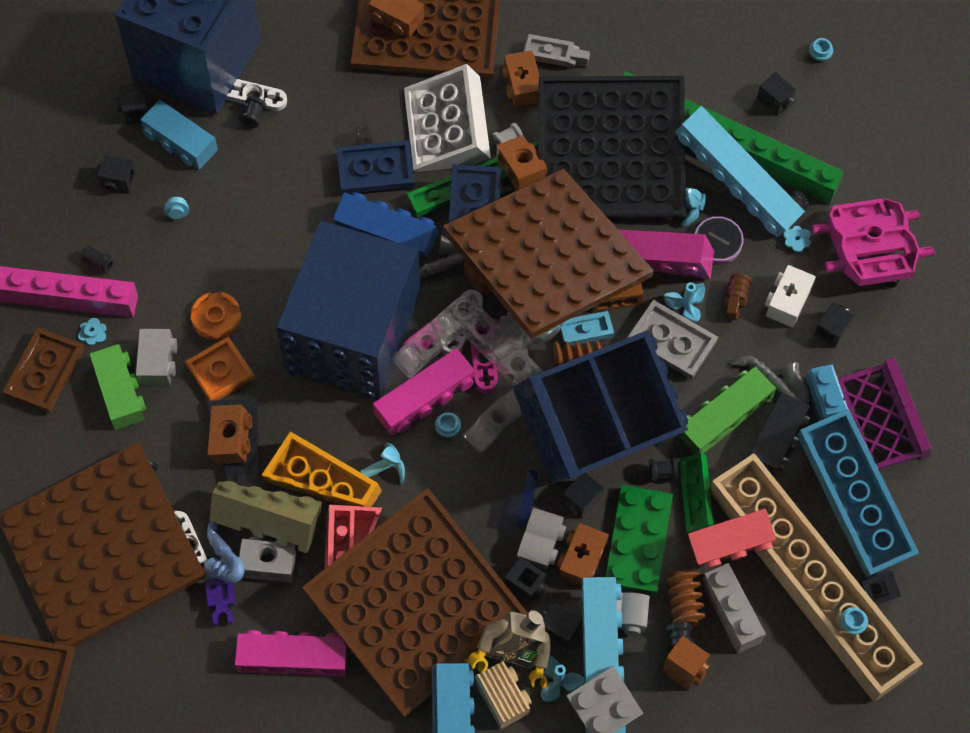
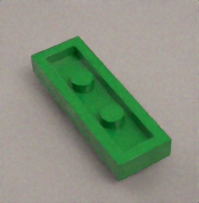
[679,452,714,534]

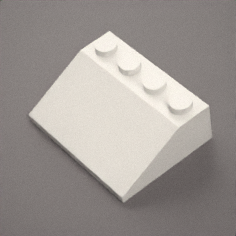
[404,64,491,172]

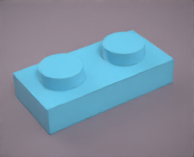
[559,311,614,346]

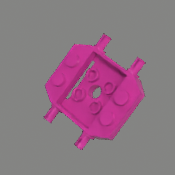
[811,198,935,286]

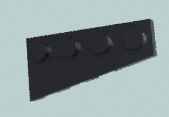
[206,398,259,487]

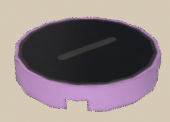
[695,217,743,264]

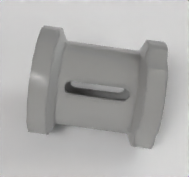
[492,123,523,147]

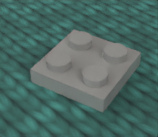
[566,666,643,733]

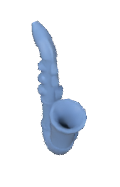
[203,521,245,584]

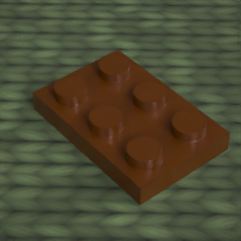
[3,327,85,414]

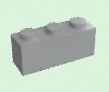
[701,563,766,654]

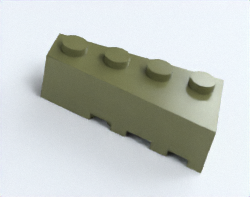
[209,481,322,553]

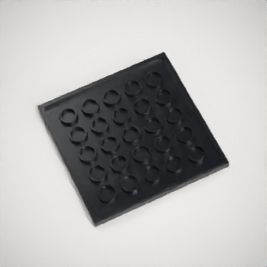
[538,76,686,218]

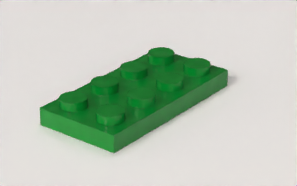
[606,485,673,595]

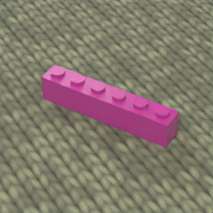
[0,266,138,318]

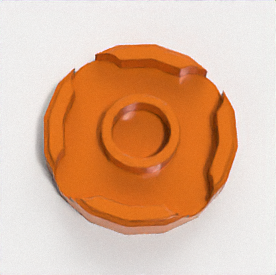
[191,292,242,340]

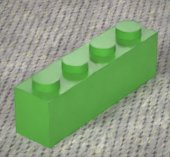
[677,367,776,455]

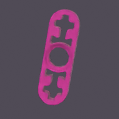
[470,322,498,394]

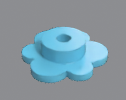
[784,226,811,252]
[78,318,107,346]

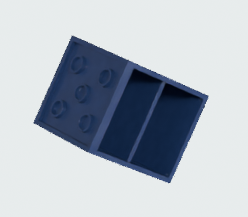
[115,0,261,114]
[277,221,420,399]
[512,330,688,484]

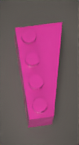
[617,229,714,279]

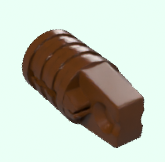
[724,273,752,321]

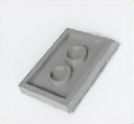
[628,300,718,380]

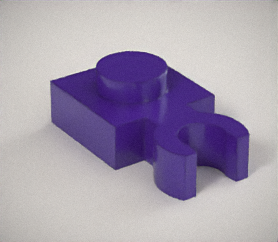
[205,579,236,627]

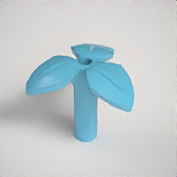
[681,188,706,227]
[663,283,705,322]
[361,443,405,484]
[541,655,584,702]

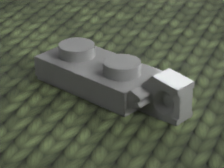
[523,34,590,67]

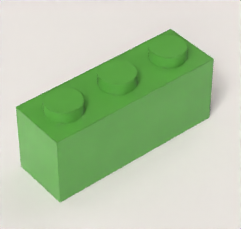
[90,344,147,430]

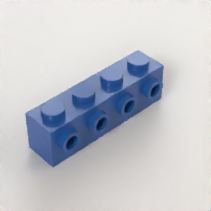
[333,192,439,259]

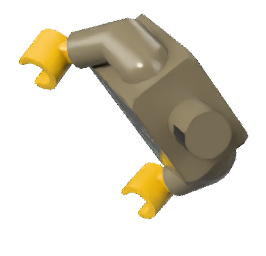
[468,611,551,689]

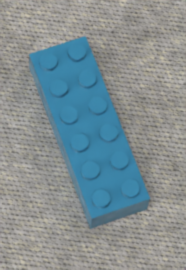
[797,409,919,578]

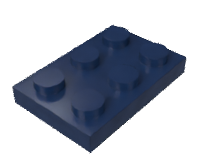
[337,140,414,194]
[449,164,502,223]

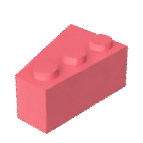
[324,505,382,569]
[688,508,777,569]

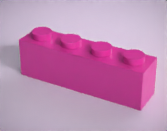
[373,348,475,436]
[235,630,348,677]

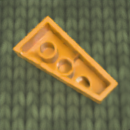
[262,431,382,507]

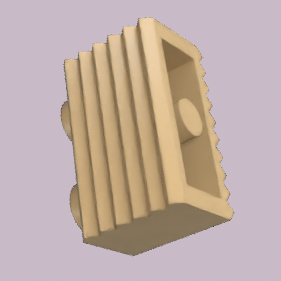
[475,661,532,729]

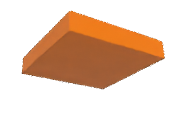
[185,336,255,400]

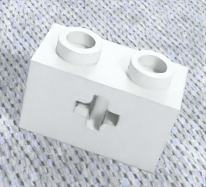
[764,265,816,328]

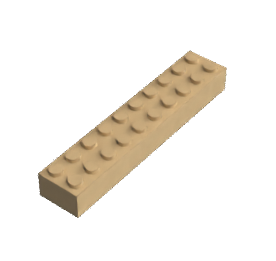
[710,453,923,702]

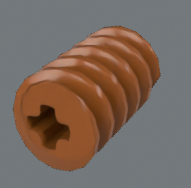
[553,341,605,367]
[667,570,705,628]

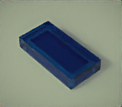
[518,470,537,529]

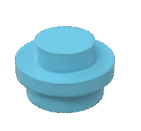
[809,38,833,61]
[164,197,189,219]
[435,412,461,438]
[840,607,868,635]

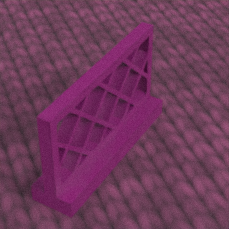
[837,357,932,470]

